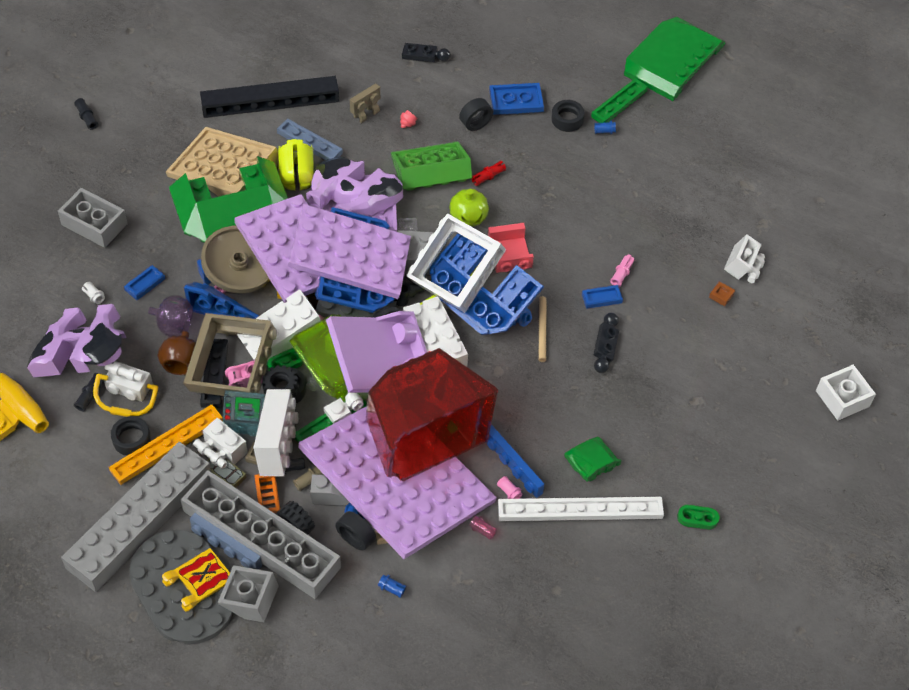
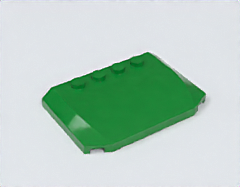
[624,17,725,101]

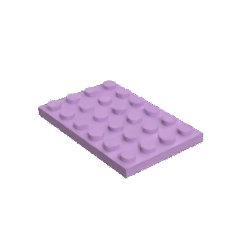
[235,194,320,303]
[288,204,411,299]

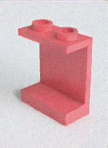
[488,223,534,273]

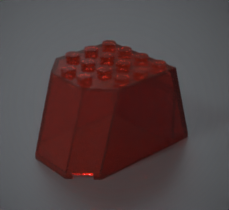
[366,348,498,481]

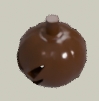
[158,331,196,375]

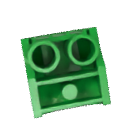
[564,437,621,482]

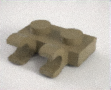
[350,83,381,123]

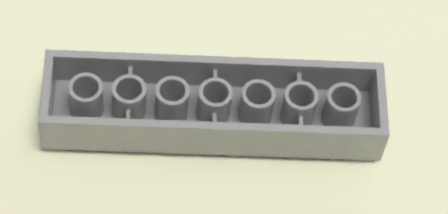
[61,442,211,592]
[181,470,341,599]

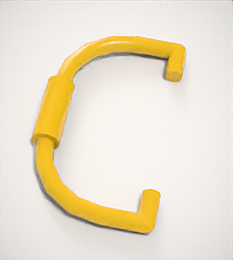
[93,374,158,417]

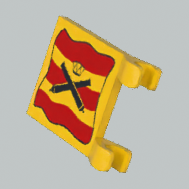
[162,548,230,612]

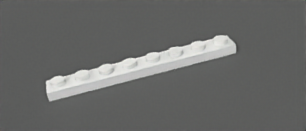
[498,497,664,521]

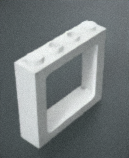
[406,213,506,313]

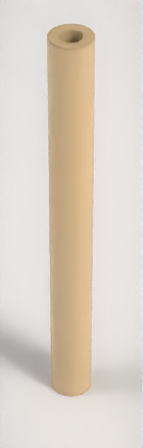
[539,296,546,362]

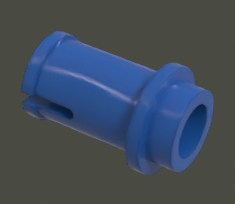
[594,121,616,134]
[378,575,407,598]

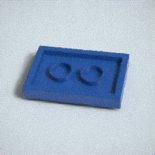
[489,83,544,115]

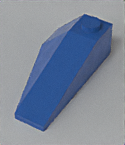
[184,282,259,319]

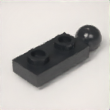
[402,43,451,62]

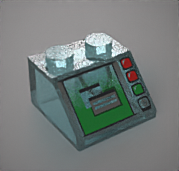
[223,391,265,436]

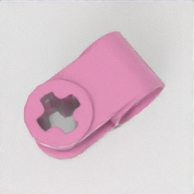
[225,361,263,388]

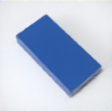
[124,265,165,300]
[582,285,623,309]

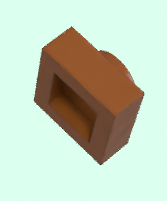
[709,281,735,306]

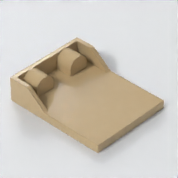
[166,127,279,197]

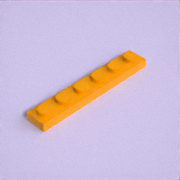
[109,404,224,485]

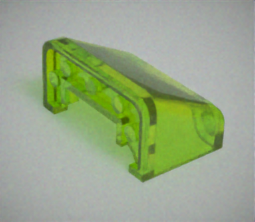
[289,314,348,402]

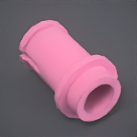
[497,476,522,499]

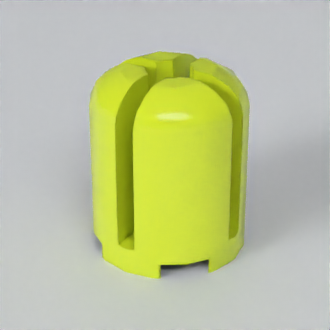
[278,139,314,191]

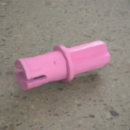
[610,254,634,287]

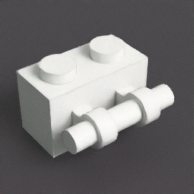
[724,234,765,283]
[104,361,153,402]
[193,418,248,469]

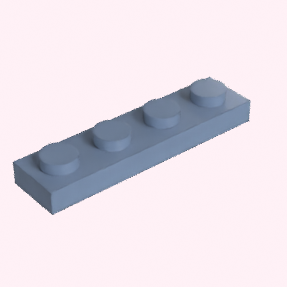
[277,119,343,160]
[190,513,262,570]

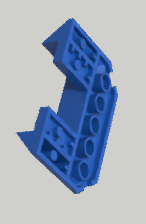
[315,207,394,313]
[430,234,544,335]

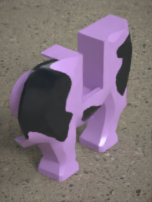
[306,157,403,216]
[27,304,126,377]

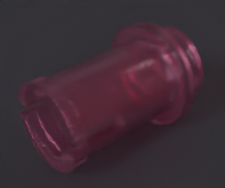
[469,516,497,540]

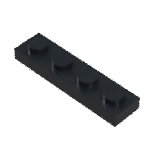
[200,339,229,408]

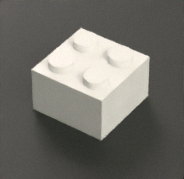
[816,365,876,420]

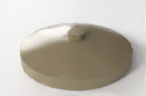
[201,226,270,293]

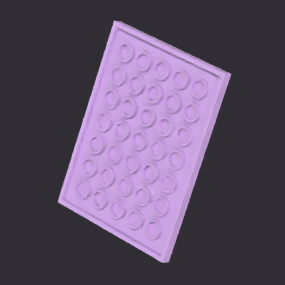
[298,393,497,559]

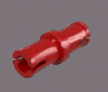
[471,160,506,186]

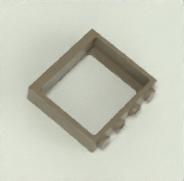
[183,313,277,398]

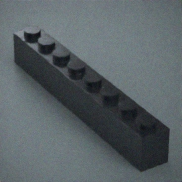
[200,76,339,118]

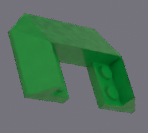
[169,156,288,243]

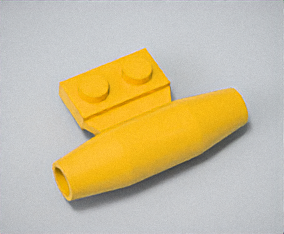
[0,373,49,441]

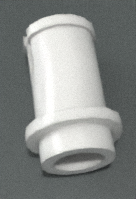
[82,282,105,304]

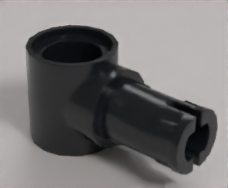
[394,281,427,306]

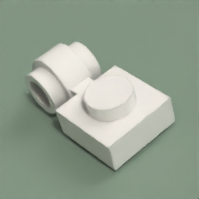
[324,393,364,424]

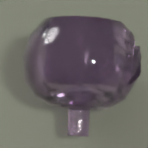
[148,295,193,337]

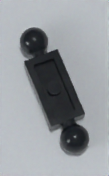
[593,313,619,373]

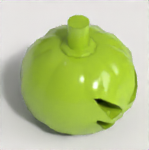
[449,189,489,227]

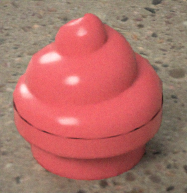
[400,110,417,128]

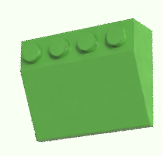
[391,142,472,190]

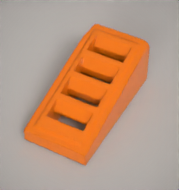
[254,474,280,513]

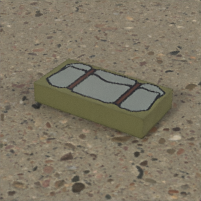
[207,451,247,488]

